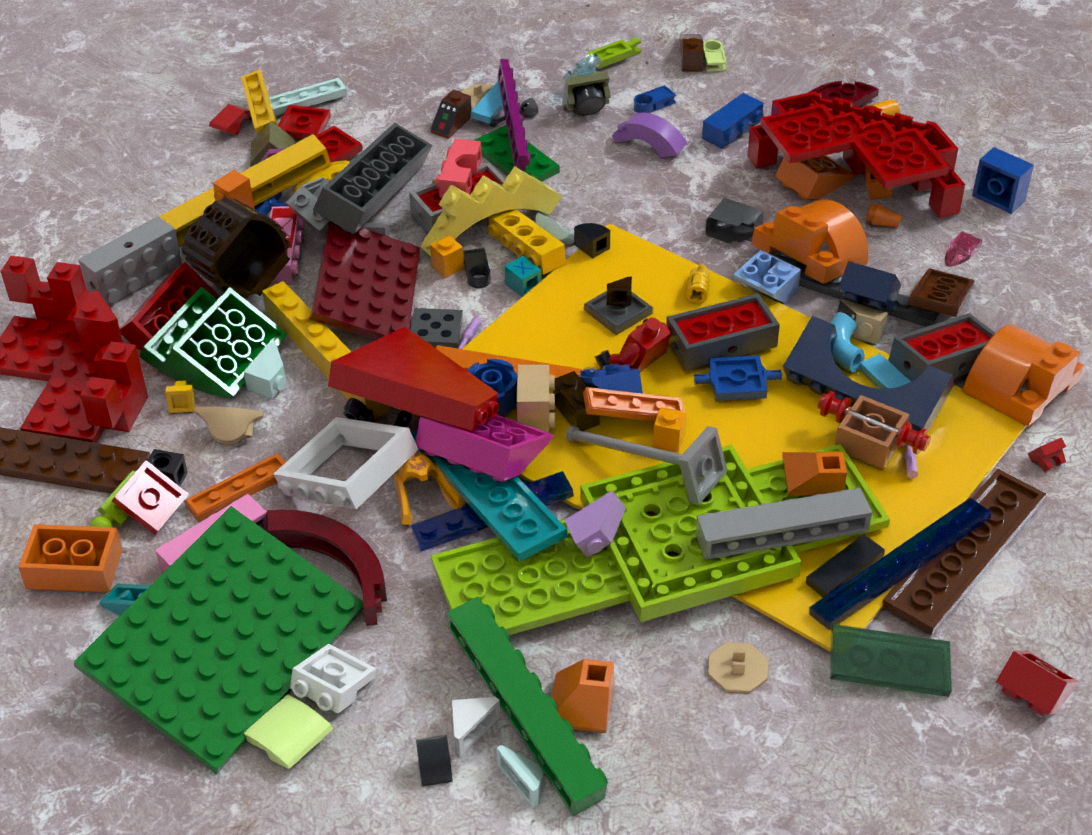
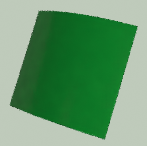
[139,287,288,398]

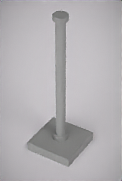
[566,426,727,505]

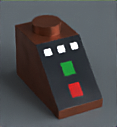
[431,90,472,139]

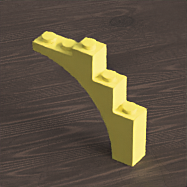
[420,166,562,256]

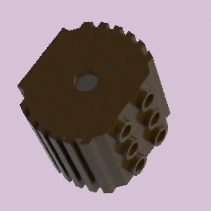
[181,197,290,299]

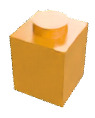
[430,235,464,278]
[653,407,686,452]

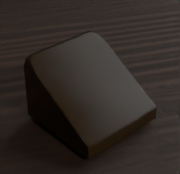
[606,276,632,306]

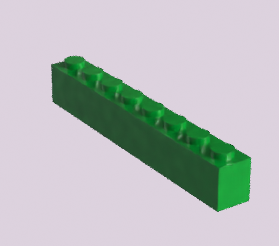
[447,597,608,816]

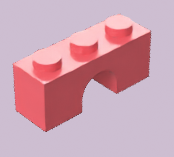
[436,138,482,198]

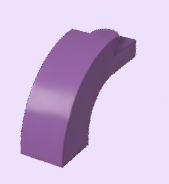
[612,113,687,158]

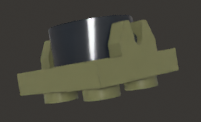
[562,71,611,116]

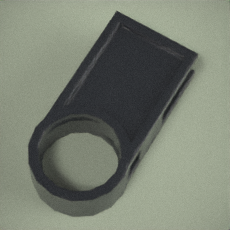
[463,248,491,288]

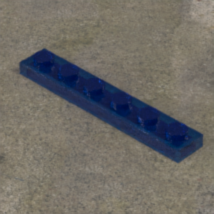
[411,471,574,551]

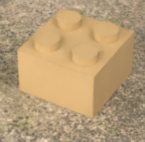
[517,365,555,433]

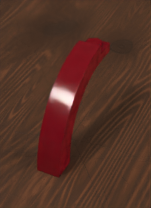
[267,509,387,626]

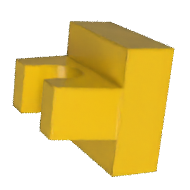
[165,380,196,413]

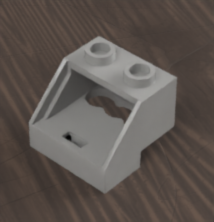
[286,177,330,239]

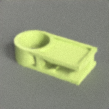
[703,40,727,72]

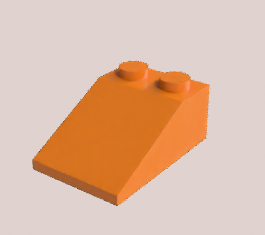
[775,155,856,200]

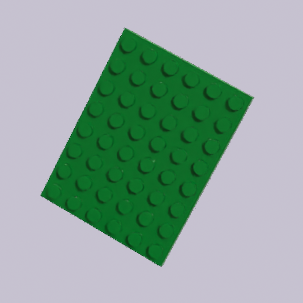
[74,506,364,774]

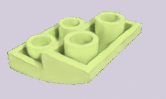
[243,694,333,769]

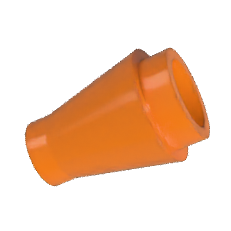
[865,203,902,228]

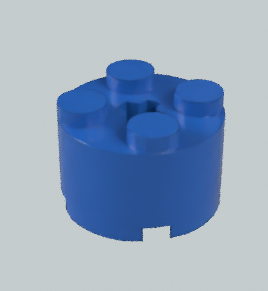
[468,359,518,417]

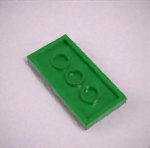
[474,125,560,182]

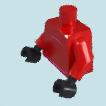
[595,317,671,372]

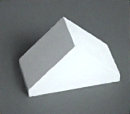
[452,697,501,757]

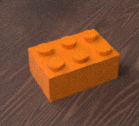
[18,524,123,593]

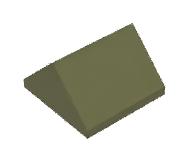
[250,121,295,167]

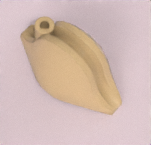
[195,407,264,445]

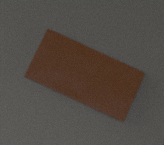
[908,268,975,317]

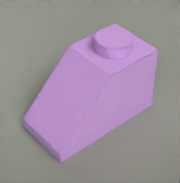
[565,491,626,558]

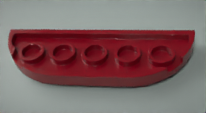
[808,81,879,107]

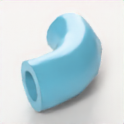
[830,312,864,373]

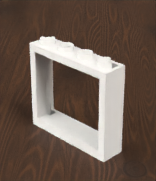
[273,417,419,509]

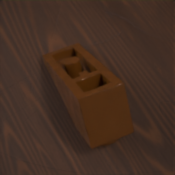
[680,34,704,72]

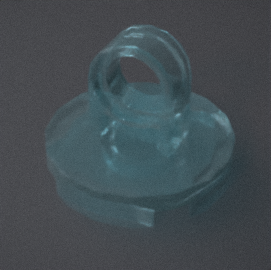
[563,53,601,82]

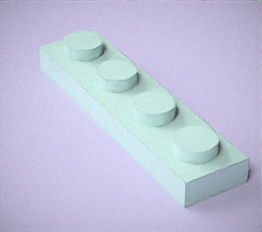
[270,78,347,117]

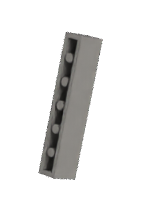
[696,488,872,560]

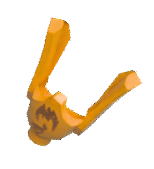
[394,452,467,525]

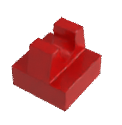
[1027,437,1066,472]

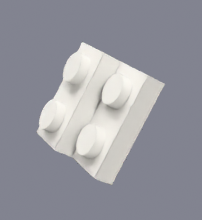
[290,644,376,714]

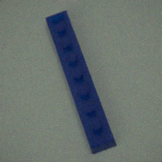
[809,497,991,630]

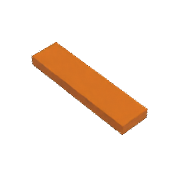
[583,387,685,421]
[184,453,286,523]

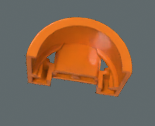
[752,200,869,284]
[962,324,1084,427]

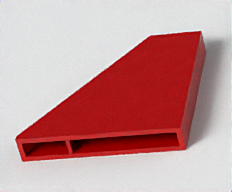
[328,327,499,432]

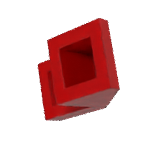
[209,104,252,135]

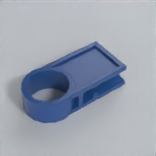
[634,85,676,113]

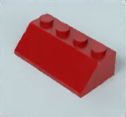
[120,262,219,350]

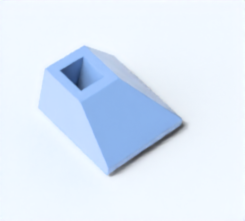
[733,250,801,303]

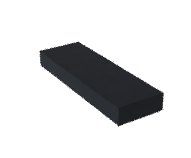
[806,534,885,600]

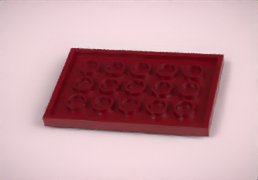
[310,221,420,340]

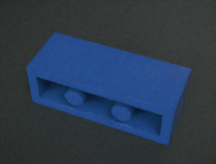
[702,93,764,149]

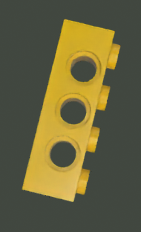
[488,209,566,275]

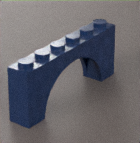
[783,316,954,432]

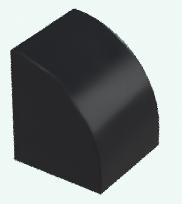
[574,223,611,259]
[416,735,453,786]

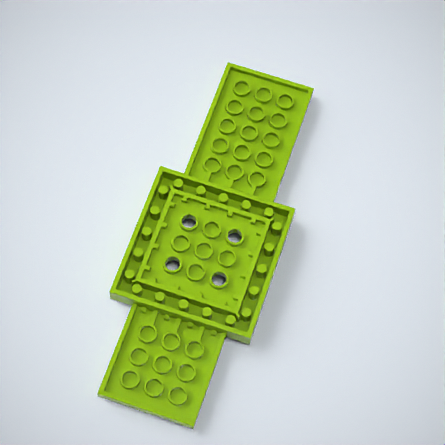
[431,444,890,635]

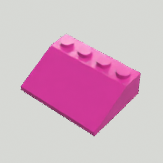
[416,415,553,482]

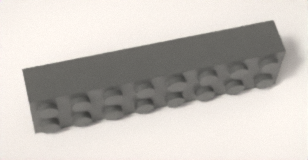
[313,123,432,234]

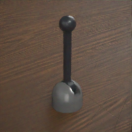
[489,98,538,127]

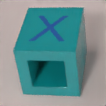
[504,256,541,297]

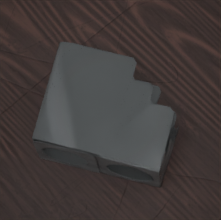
[706,198,763,243]

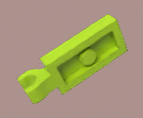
[587,37,642,69]

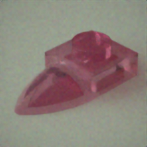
[945,231,983,267]

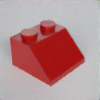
[996,651,1080,716]

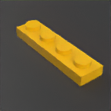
[241,69,278,134]

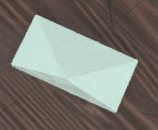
[536,213,574,244]
[496,745,544,809]

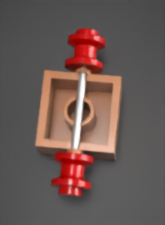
[818,391,931,470]

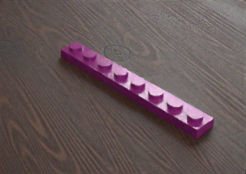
[497,59,531,172]

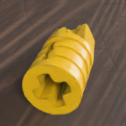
[686,264,710,304]

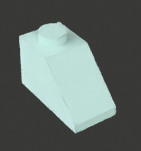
[244,341,287,399]

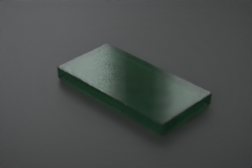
[830,624,952,697]

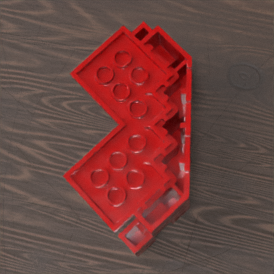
[747,92,965,218]
[0,255,148,443]

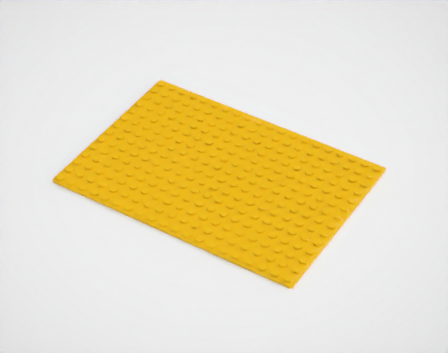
[400,224,1027,657]

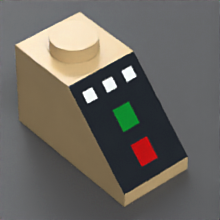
[837,299,888,344]

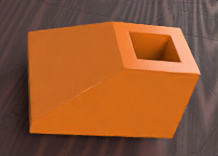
[782,451,847,496]
[551,659,615,733]

